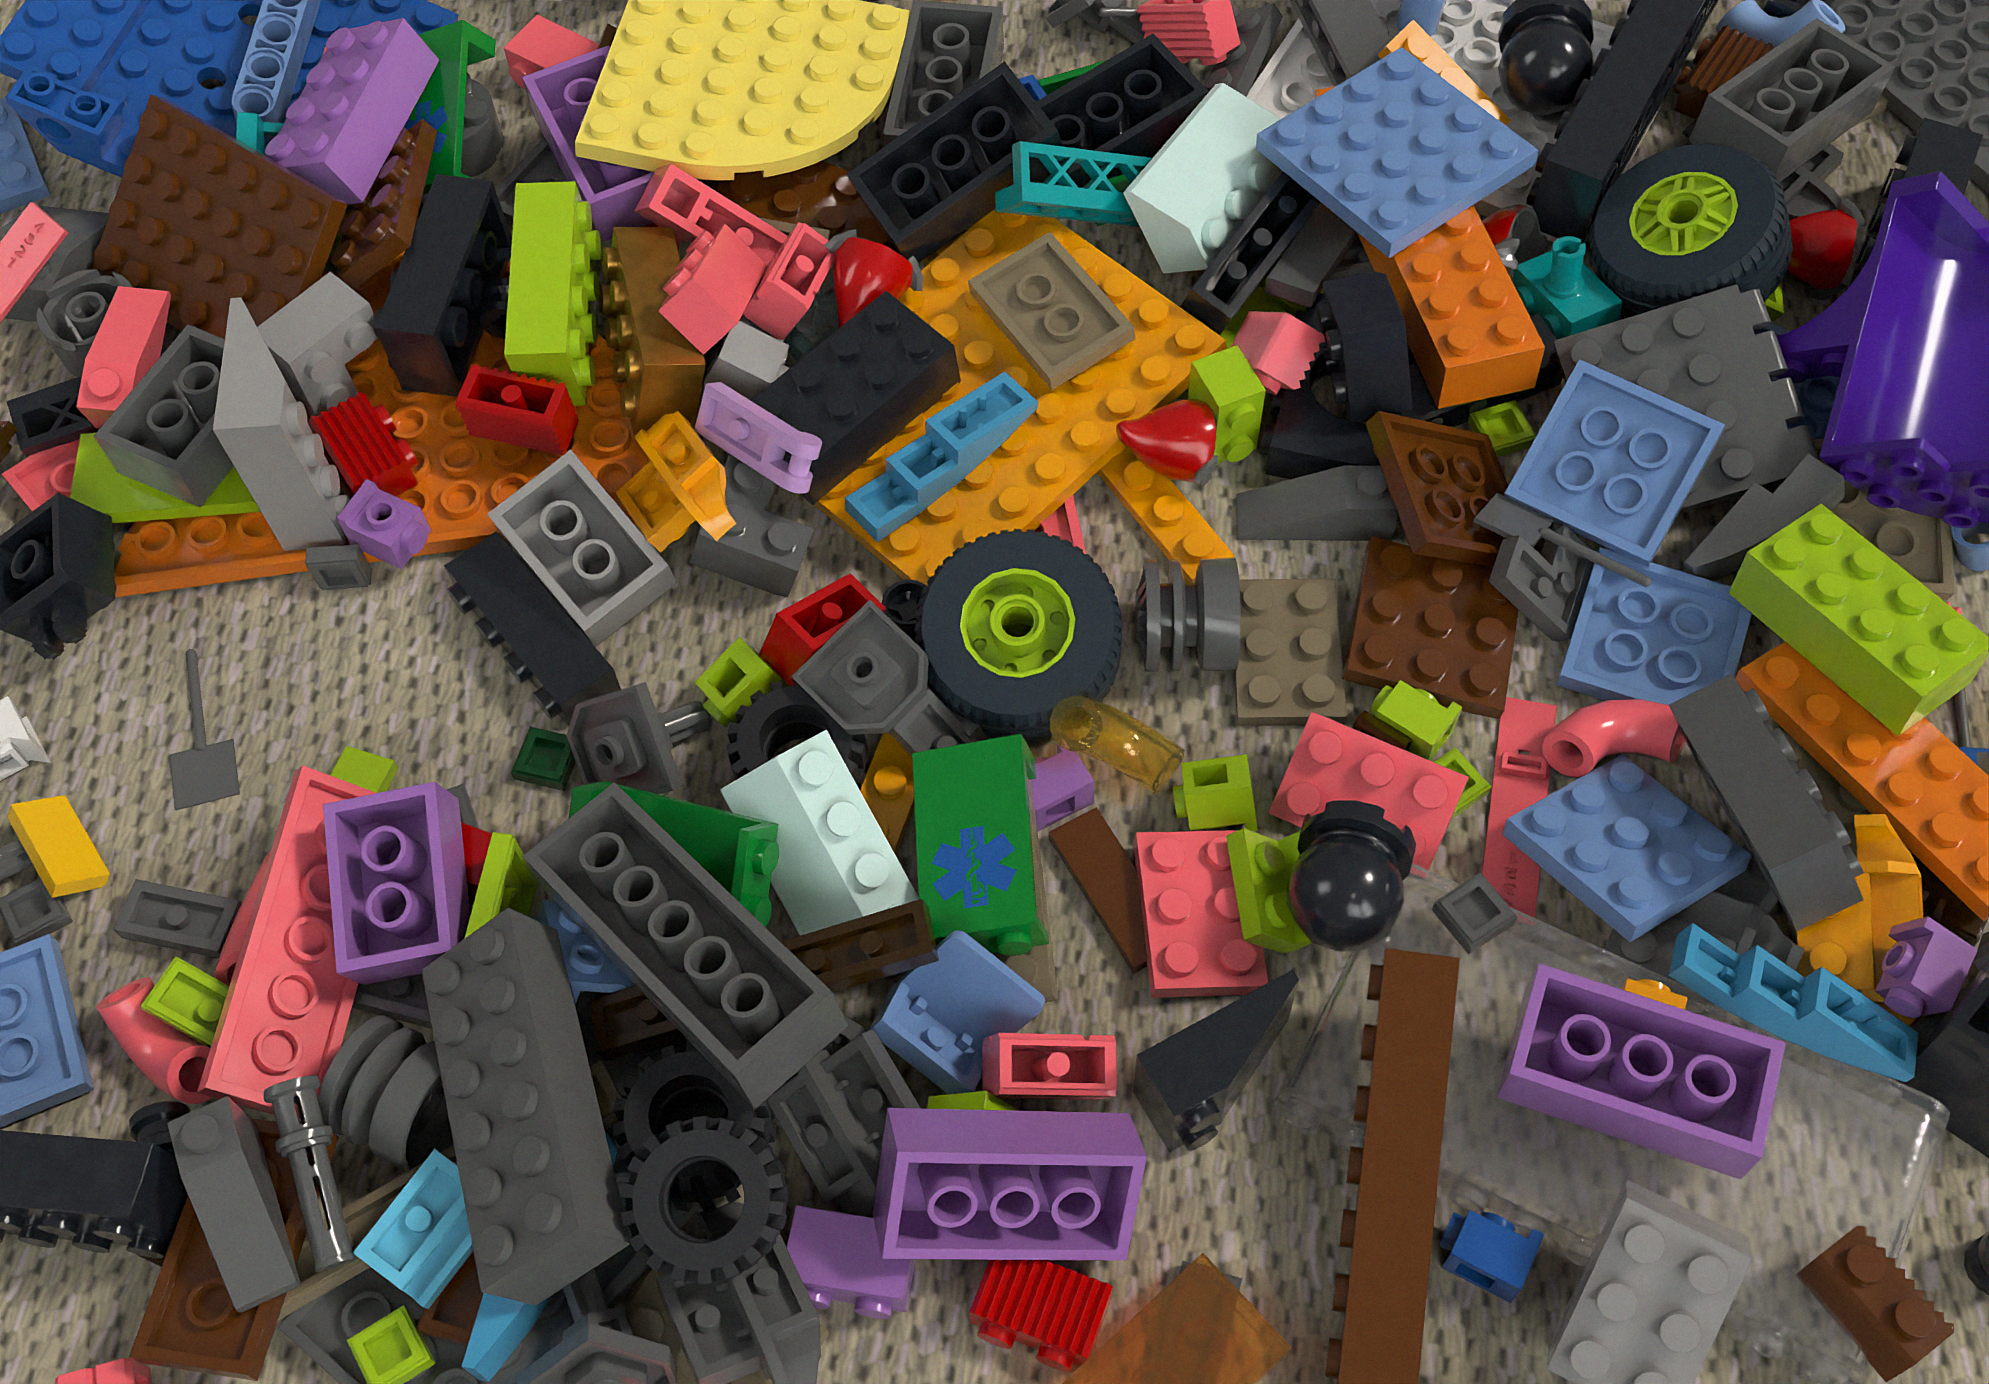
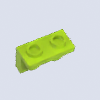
[1226,828,1312,953]

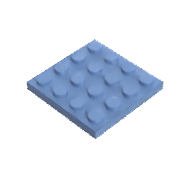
[1256,47,1539,258]

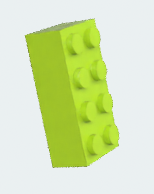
[504,181,601,406]
[1729,504,1989,736]

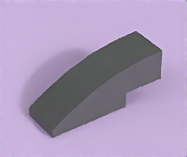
[1684,454,1845,581]

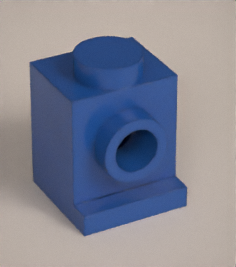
[1438,1210,1544,1303]

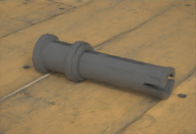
[262,1075,356,1272]

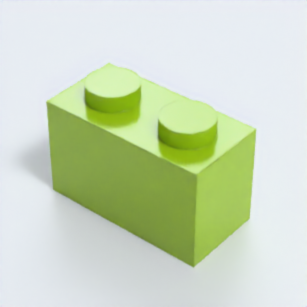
[1188,345,1266,463]

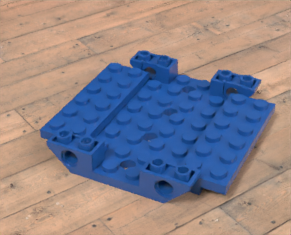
[0,0,459,178]

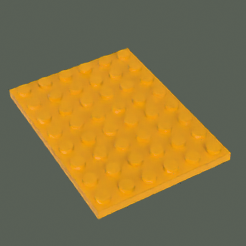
[814,209,1227,586]

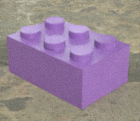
[323,782,470,985]

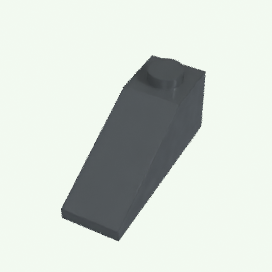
[1236,465,1398,541]
[167,1096,301,1313]

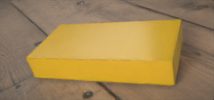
[7,795,110,898]

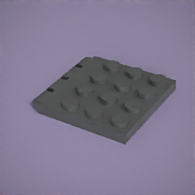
[1553,284,1820,515]

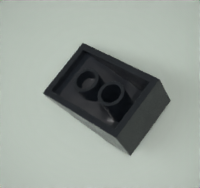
[1133,970,1299,1152]

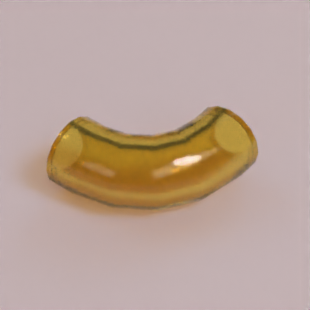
[1050,696,1185,794]

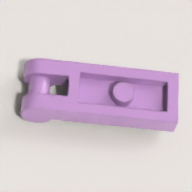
[694,382,823,494]

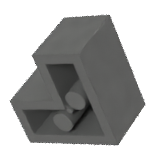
[689,454,814,597]

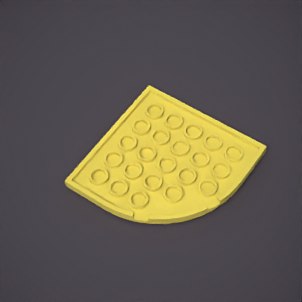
[575,0,911,181]

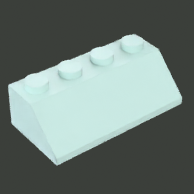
[1123,83,1283,273]
[720,730,919,936]

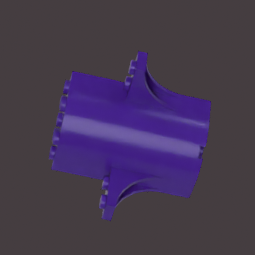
[1776,171,1989,528]

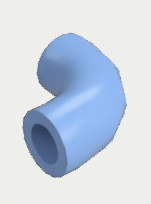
[1716,0,1845,48]

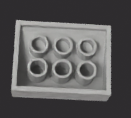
[213,297,352,551]

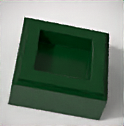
[511,726,576,791]

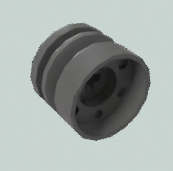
[1135,558,1241,672]
[318,1015,452,1172]

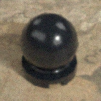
[1498,0,1594,116]
[1287,800,1416,952]

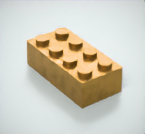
[599,227,706,438]

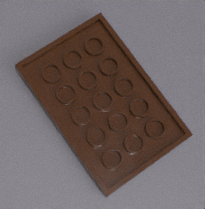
[90,94,348,339]

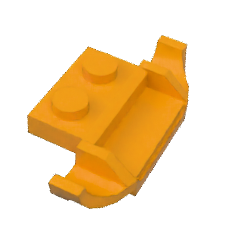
[616,411,736,553]
[1797,814,1923,1028]

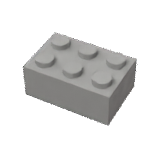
[487,450,677,647]
[1547,1179,1753,1384]

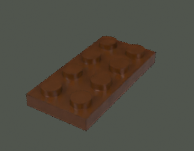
[331,119,437,290]
[716,161,898,253]
[129,1119,339,1381]

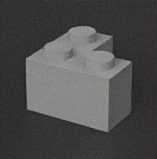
[257,272,378,416]
[698,314,789,409]

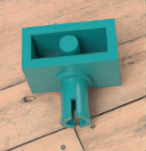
[1513,236,1623,340]

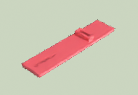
[0,202,69,323]
[1482,697,1557,927]

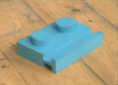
[353,1149,473,1309]

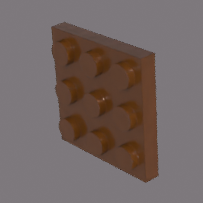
[1365,411,1508,567]
[1342,536,1519,719]

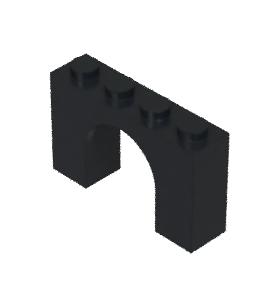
[1260,293,1415,480]

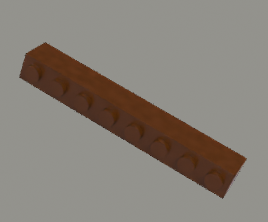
[1325,948,1460,1384]

